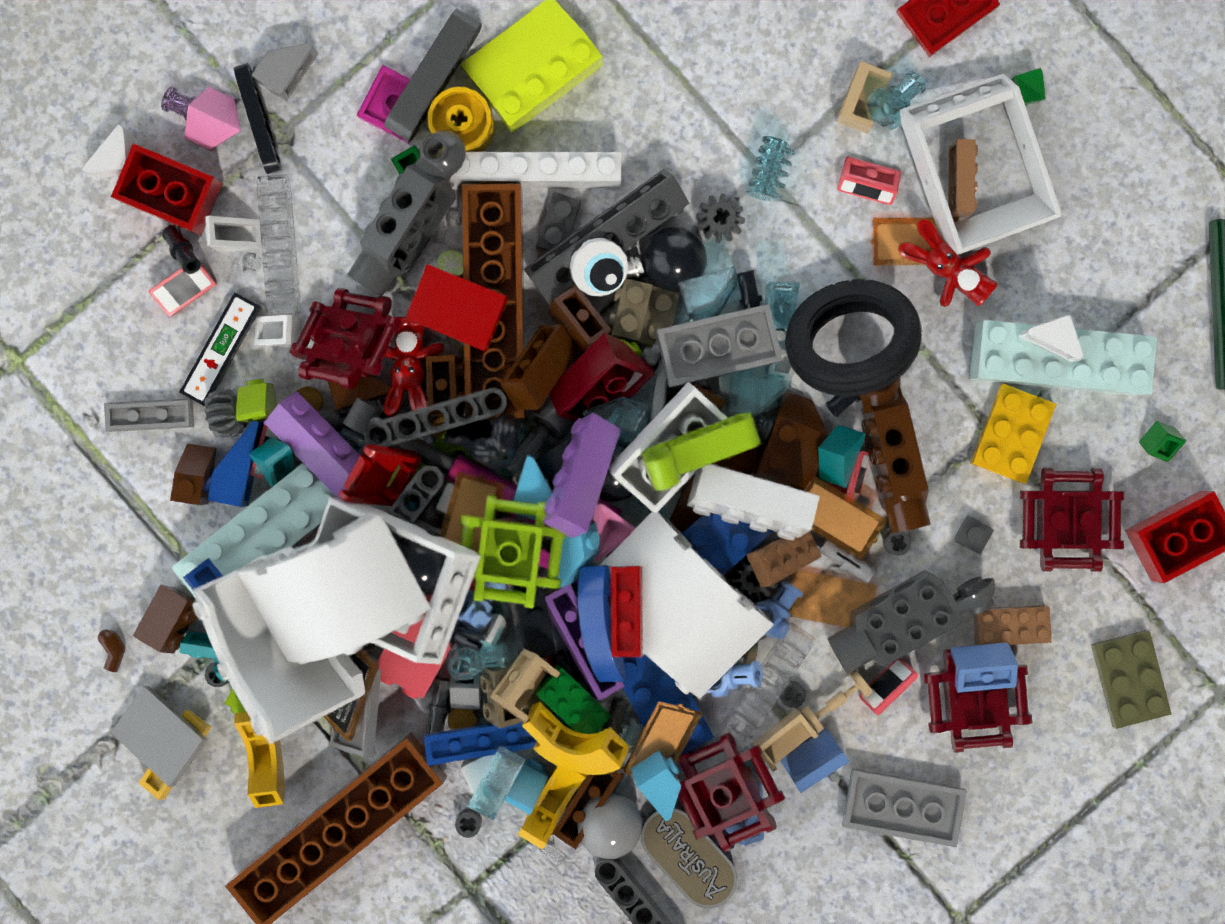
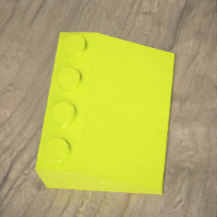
[460,0,603,134]

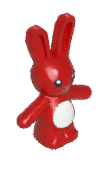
[898,219,997,307]
[383,317,444,417]

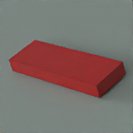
[611,566,643,657]

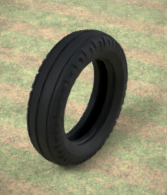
[785,279,922,397]

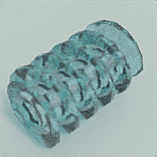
[746,136,796,201]

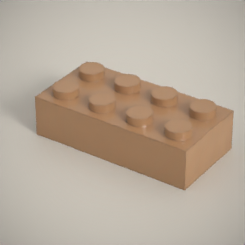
[948,139,978,218]
[746,531,822,588]
[974,605,1052,645]

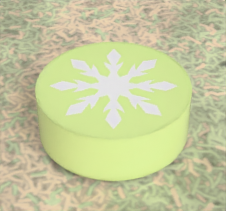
[437,250,463,277]

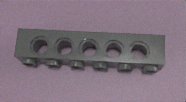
[524,169,690,304]

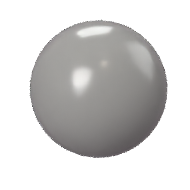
[577,793,642,859]

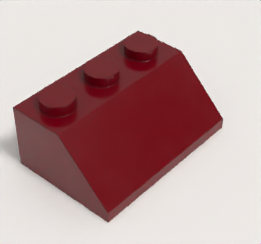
[549,333,655,422]

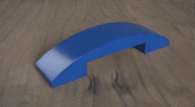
[578,565,627,682]

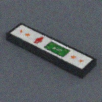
[179,292,262,406]

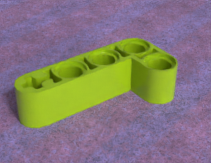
[641,413,761,491]

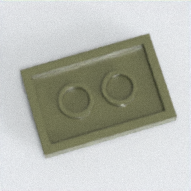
[1091,630,1172,729]

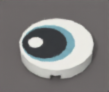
[570,238,628,297]

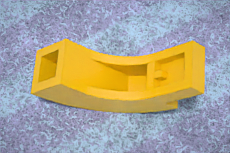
[522,702,629,775]
[234,711,285,808]
[517,765,587,850]

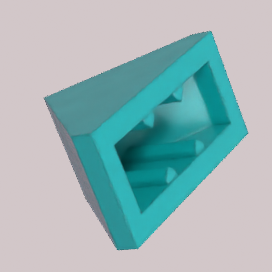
[818,425,866,488]
[249,437,295,488]

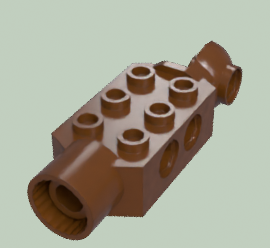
[859,377,931,533]

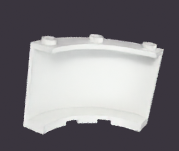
[600,512,774,698]
[236,513,431,665]
[193,546,365,744]

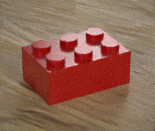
[111,143,223,236]
[1125,491,1225,584]

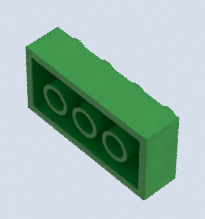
[534,664,612,734]

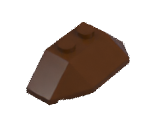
[752,390,829,492]

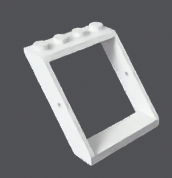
[900,74,1061,255]
[315,497,481,664]

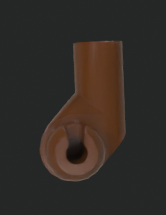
[98,629,126,672]

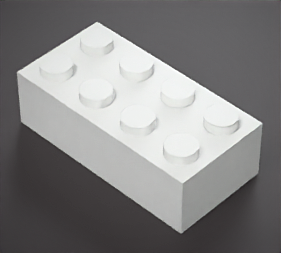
[609,382,727,514]
[687,464,820,540]

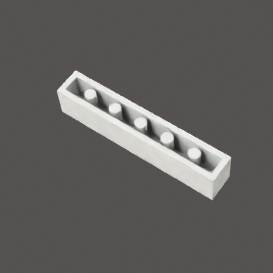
[447,152,621,188]

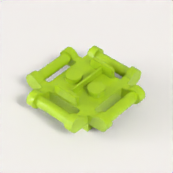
[460,495,567,608]

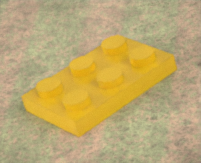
[970,384,1057,484]

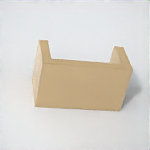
[836,61,893,134]
[490,649,560,722]
[752,708,819,772]

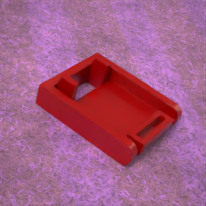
[338,444,422,507]

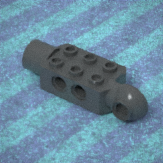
[347,130,465,296]
[827,570,995,674]

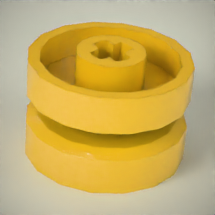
[428,87,494,152]

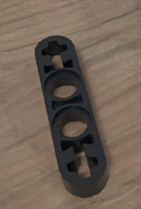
[233,63,282,174]

